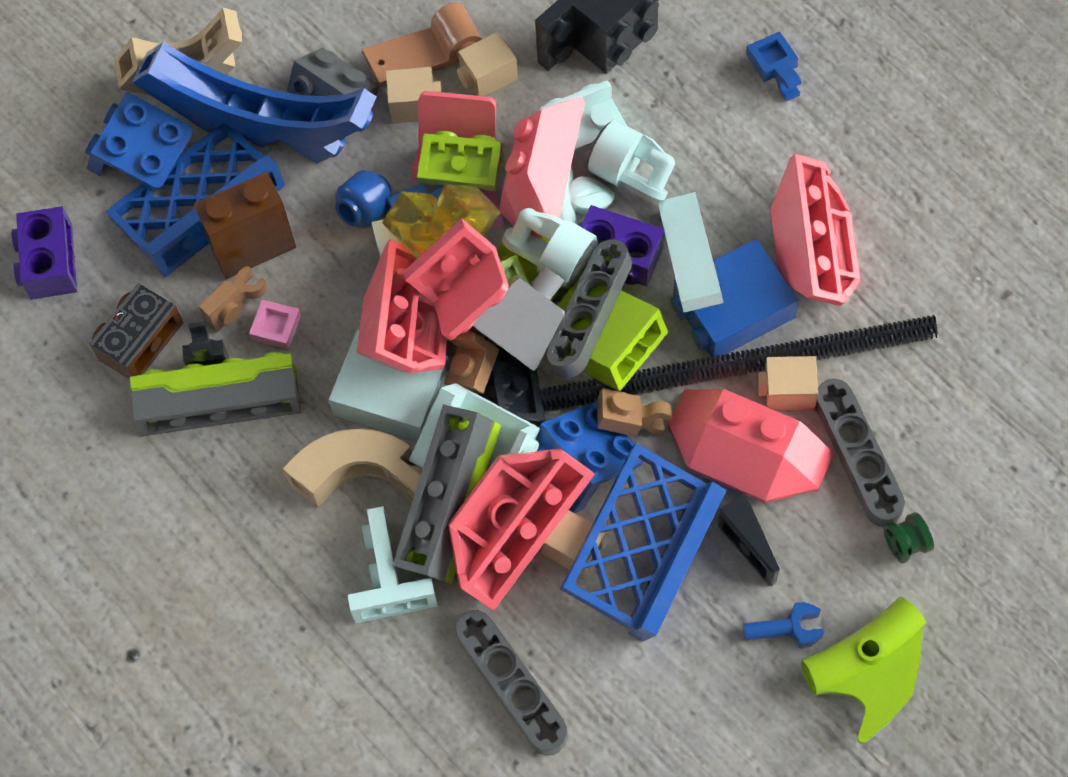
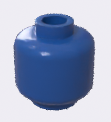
[335,170,392,228]

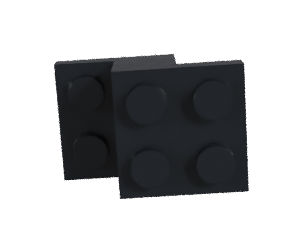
[535,0,659,74]

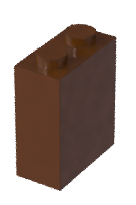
[193,171,297,279]

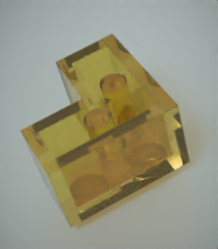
[382,184,501,260]

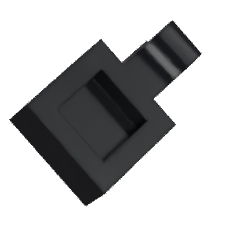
[182,321,229,366]

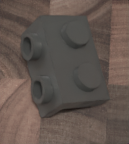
[287,47,379,96]

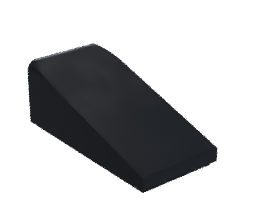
[718,493,780,587]

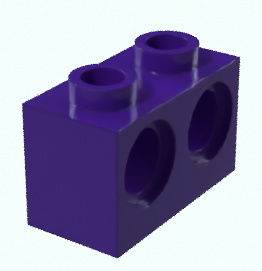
[581,205,664,287]
[11,206,77,300]

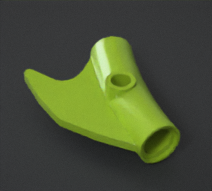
[801,597,926,744]

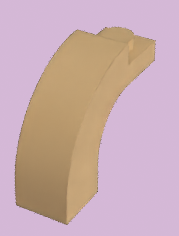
[114,8,242,95]
[283,429,423,508]

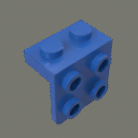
[85,91,193,190]
[535,403,643,513]

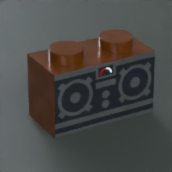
[89,283,184,380]

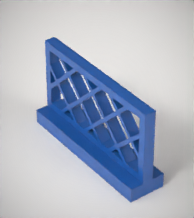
[105,124,285,278]
[560,443,726,642]

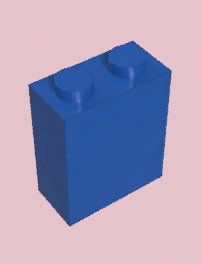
[671,239,799,358]

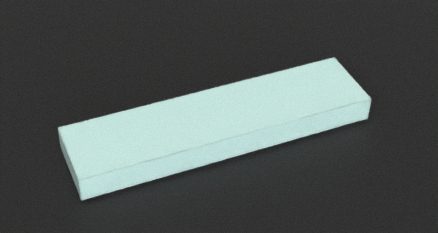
[657,192,724,312]

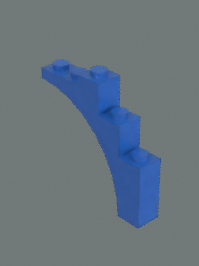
[132,42,376,164]

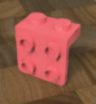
[412,91,496,189]
[403,219,509,340]

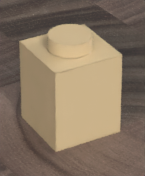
[457,32,518,97]
[386,67,442,123]
[757,356,818,411]
[542,510,607,579]

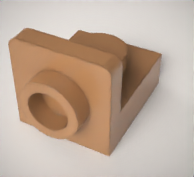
[444,328,499,394]

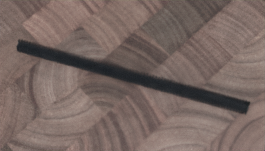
[540,315,938,411]

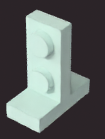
[348,506,438,624]

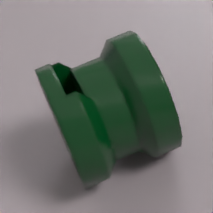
[883,512,934,564]

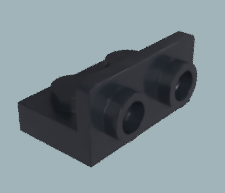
[478,346,545,427]

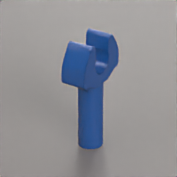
[743,602,825,648]

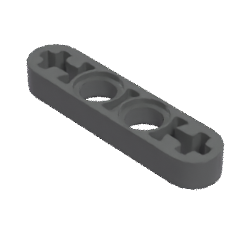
[546,239,632,378]
[815,378,905,527]
[456,610,568,755]

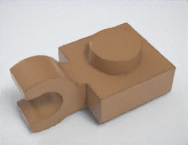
[198,266,268,333]
[597,388,672,437]

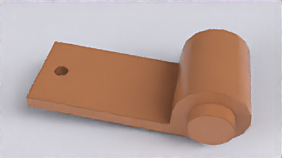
[362,2,482,87]

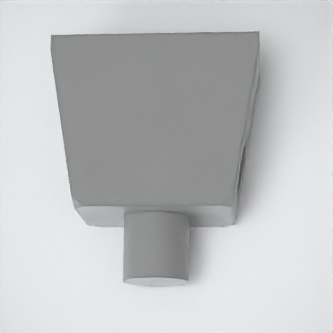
[473,266,565,371]

